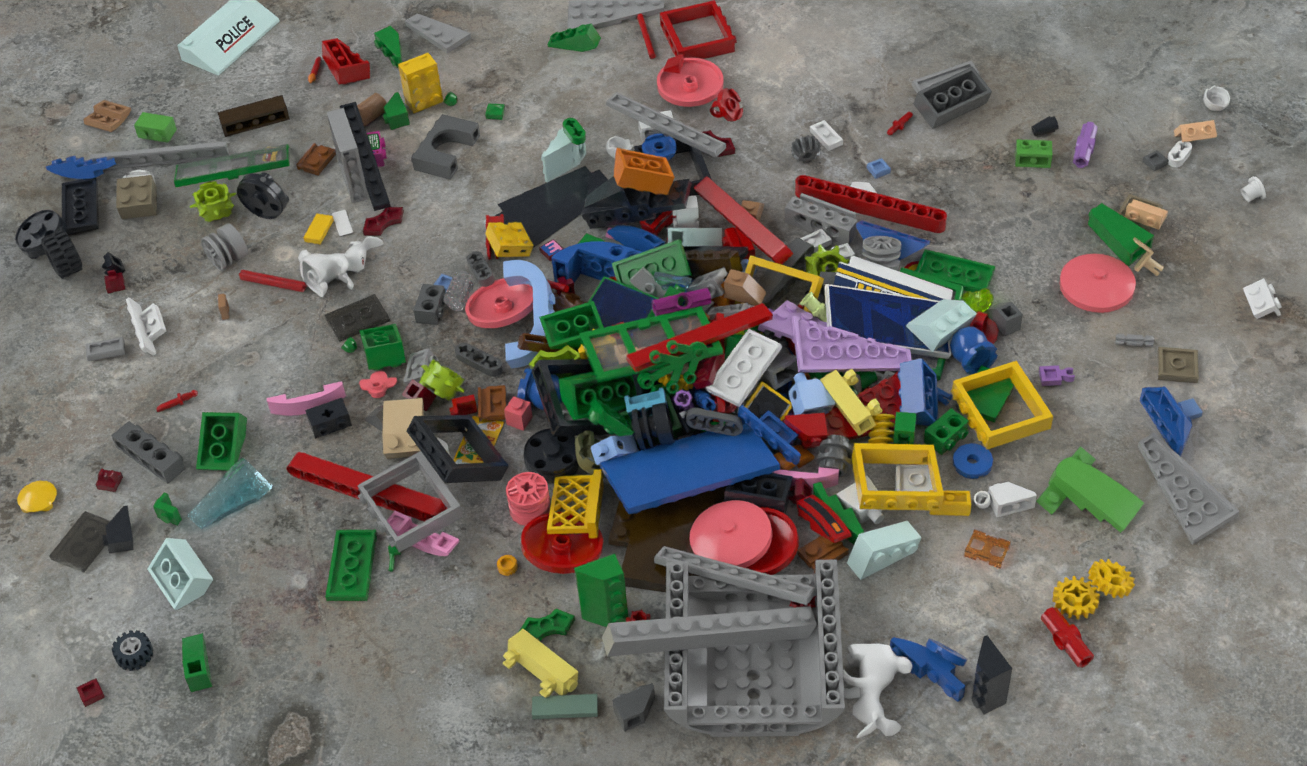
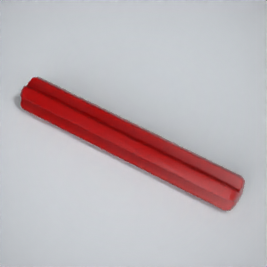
[239,270,307,292]

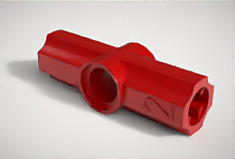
[1040,607,1094,668]

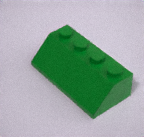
[559,365,637,420]
[574,554,629,628]

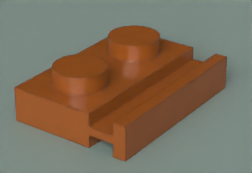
[296,143,336,176]
[478,385,507,422]
[798,536,849,573]

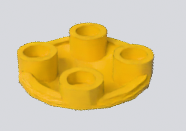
[17,480,57,513]

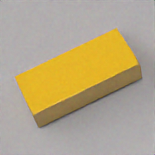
[929,490,971,516]

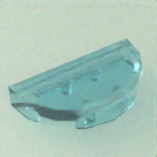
[654,271,692,291]

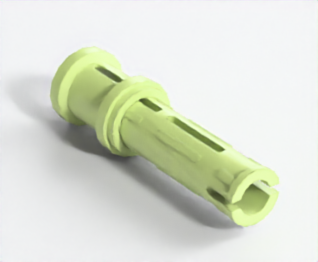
[800,292,850,332]

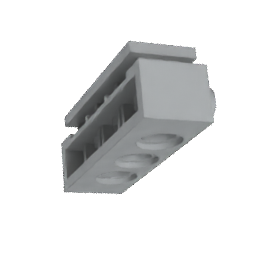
[785,193,857,245]

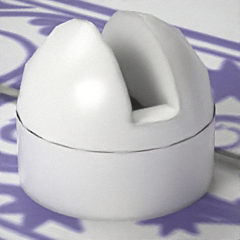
[974,491,991,509]

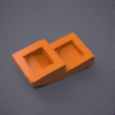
[774,444,815,471]

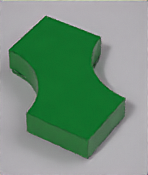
[519,609,575,641]

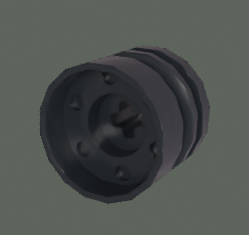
[632,402,675,450]

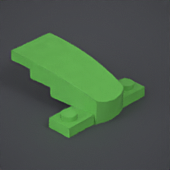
[1036,446,1144,533]

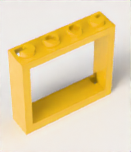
[735,255,824,333]
[951,360,1053,449]
[851,443,944,511]

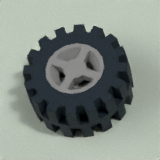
[112,630,153,671]

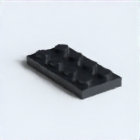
[62,178,99,234]

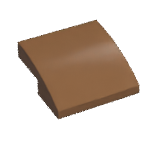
[84,100,131,132]

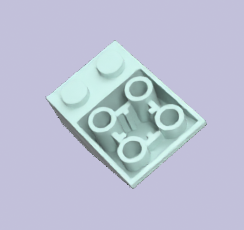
[541,127,586,182]

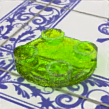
[961,288,994,313]

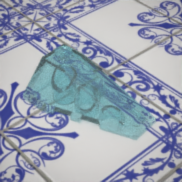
[187,458,273,529]

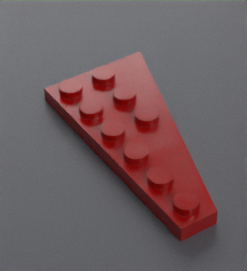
[801,370,916,449]

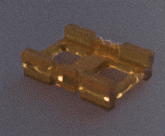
[964,529,1011,569]

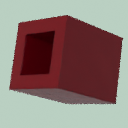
[402,379,437,411]

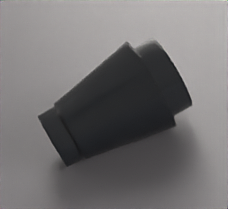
[1031,116,1059,136]

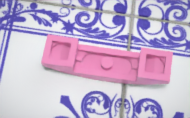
[266,381,346,416]
[772,467,839,490]
[387,511,459,556]

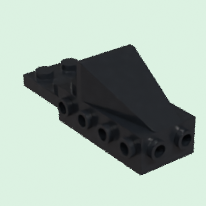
[582,176,692,229]

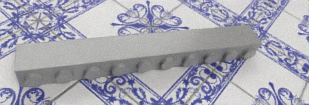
[602,606,817,657]

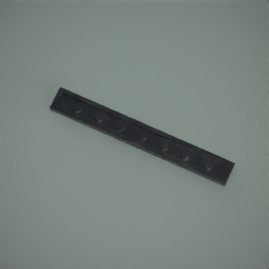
[340,102,391,211]

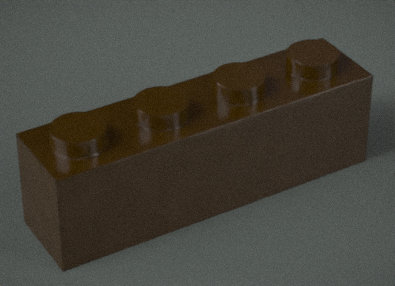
[217,95,290,137]
[682,249,743,280]

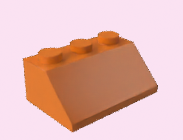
[614,148,675,195]

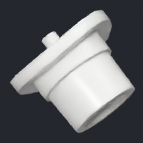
[1241,176,1266,202]

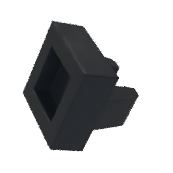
[102,252,126,276]

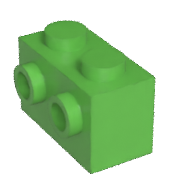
[134,112,177,143]
[1015,139,1052,168]

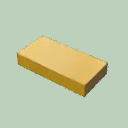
[303,213,334,245]

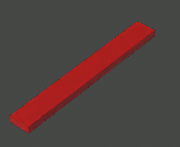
[626,303,773,372]

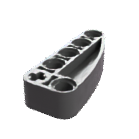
[758,238,814,309]

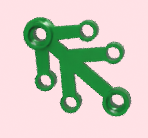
[637,340,708,394]

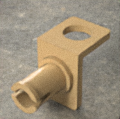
[1133,238,1164,276]

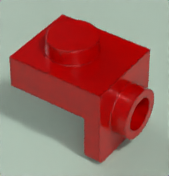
[449,394,477,415]

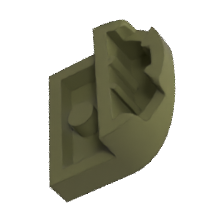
[575,431,605,476]

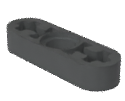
[466,251,495,287]
[455,343,503,377]
[686,408,743,436]

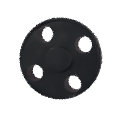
[236,172,289,219]
[15,210,67,259]
[523,428,579,481]

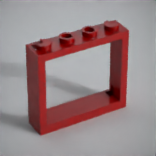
[659,0,737,59]

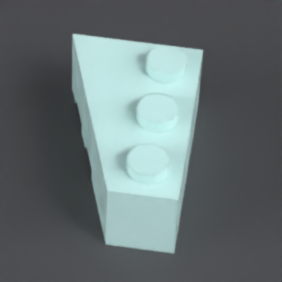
[847,521,922,580]

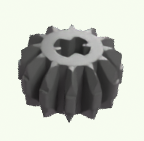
[791,135,821,163]

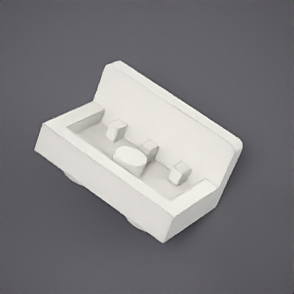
[1243,278,1282,319]

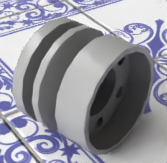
[201,223,248,270]
[862,236,901,272]

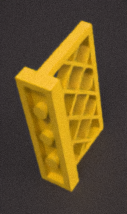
[547,469,604,538]

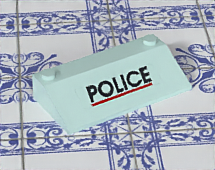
[177,0,280,76]

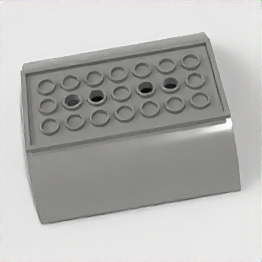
[664,560,845,737]

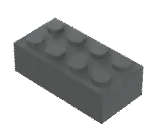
[913,67,992,129]

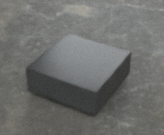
[1143,150,1169,171]

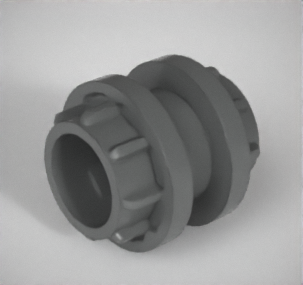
[816,435,853,477]

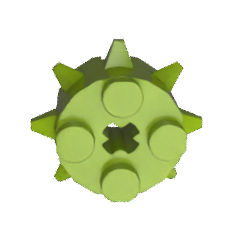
[190,181,237,222]
[805,244,850,276]
[419,359,465,401]

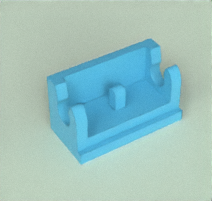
[624,387,668,419]

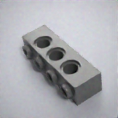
[111,421,185,484]

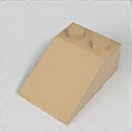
[382,398,424,459]

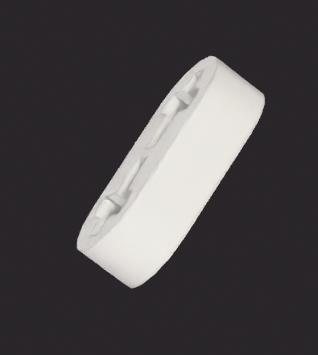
[1167,140,1192,167]

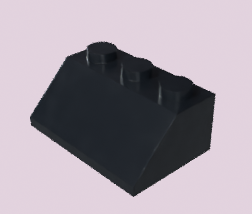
[724,473,793,514]
[971,635,1012,714]

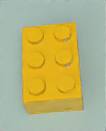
[398,53,443,114]

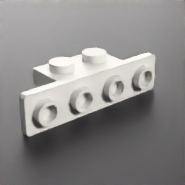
[126,297,166,356]

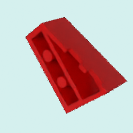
[322,38,370,85]

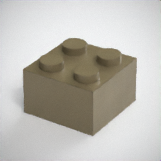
[116,175,157,219]

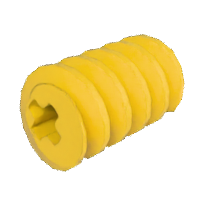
[868,414,896,444]

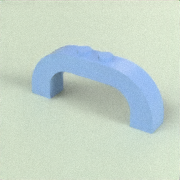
[503,260,555,369]

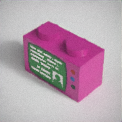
[367,131,387,167]

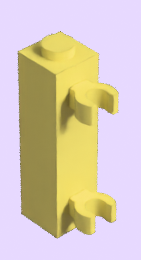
[820,369,883,436]
[503,629,578,698]

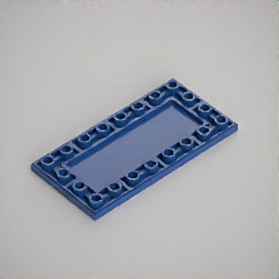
[600,424,780,514]

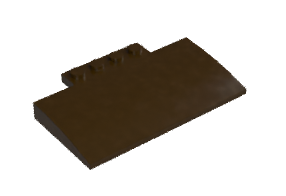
[608,485,727,593]

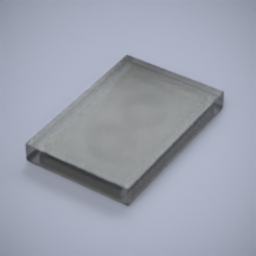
[324,294,390,342]
[49,511,110,573]

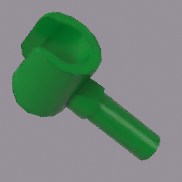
[388,545,401,572]

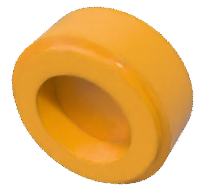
[497,555,518,576]

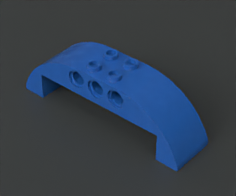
[552,241,686,322]

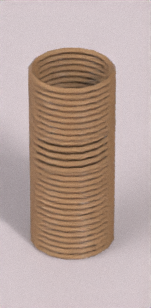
[357,93,387,127]

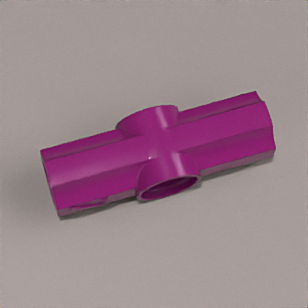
[652,288,711,316]

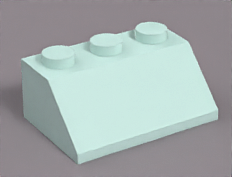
[906,299,977,352]
[147,538,213,610]

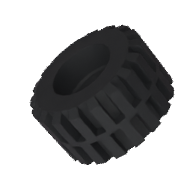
[41,229,82,279]

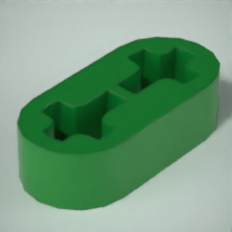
[562,118,586,145]

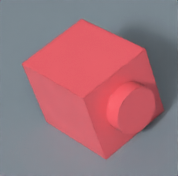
[504,396,533,431]

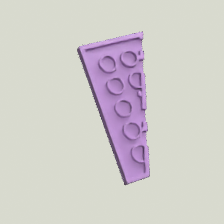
[758,300,873,372]
[791,315,912,373]

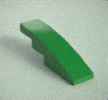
[813,482,864,545]

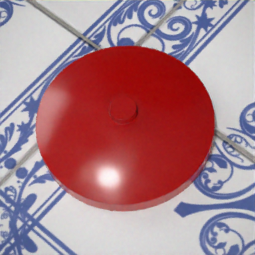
[746,508,799,575]
[521,512,603,574]

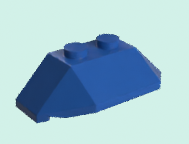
[856,220,930,260]
[1140,386,1192,457]

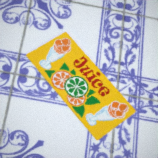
[453,416,504,464]

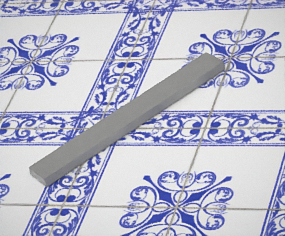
[606,92,726,158]
[90,142,230,170]
[654,546,816,605]

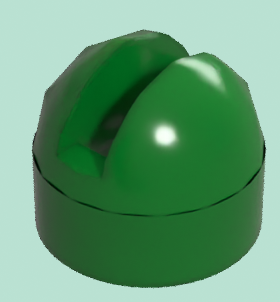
[443,91,458,106]
[341,337,357,353]

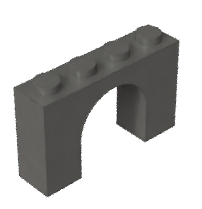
[411,114,480,180]

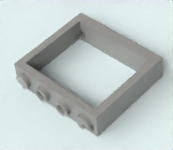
[326,108,369,203]
[358,451,463,552]

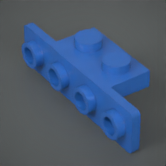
[738,405,801,465]

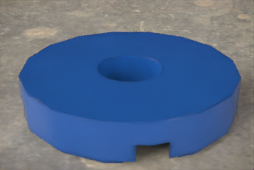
[642,133,677,161]
[952,443,993,479]
[926,638,968,667]

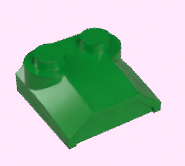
[587,398,634,436]

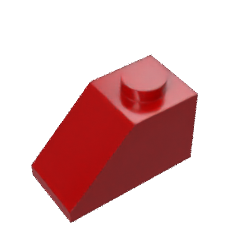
[783,413,828,445]

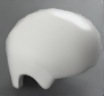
[1203,85,1230,111]
[606,136,633,159]

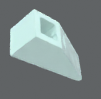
[668,228,722,246]

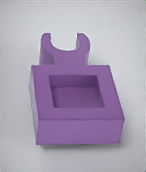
[1039,365,1075,386]

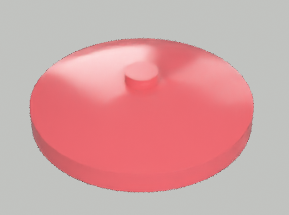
[657,58,724,107]
[1059,254,1136,313]
[465,278,533,328]
[690,500,772,568]

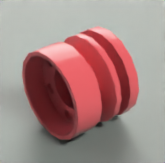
[506,472,551,526]

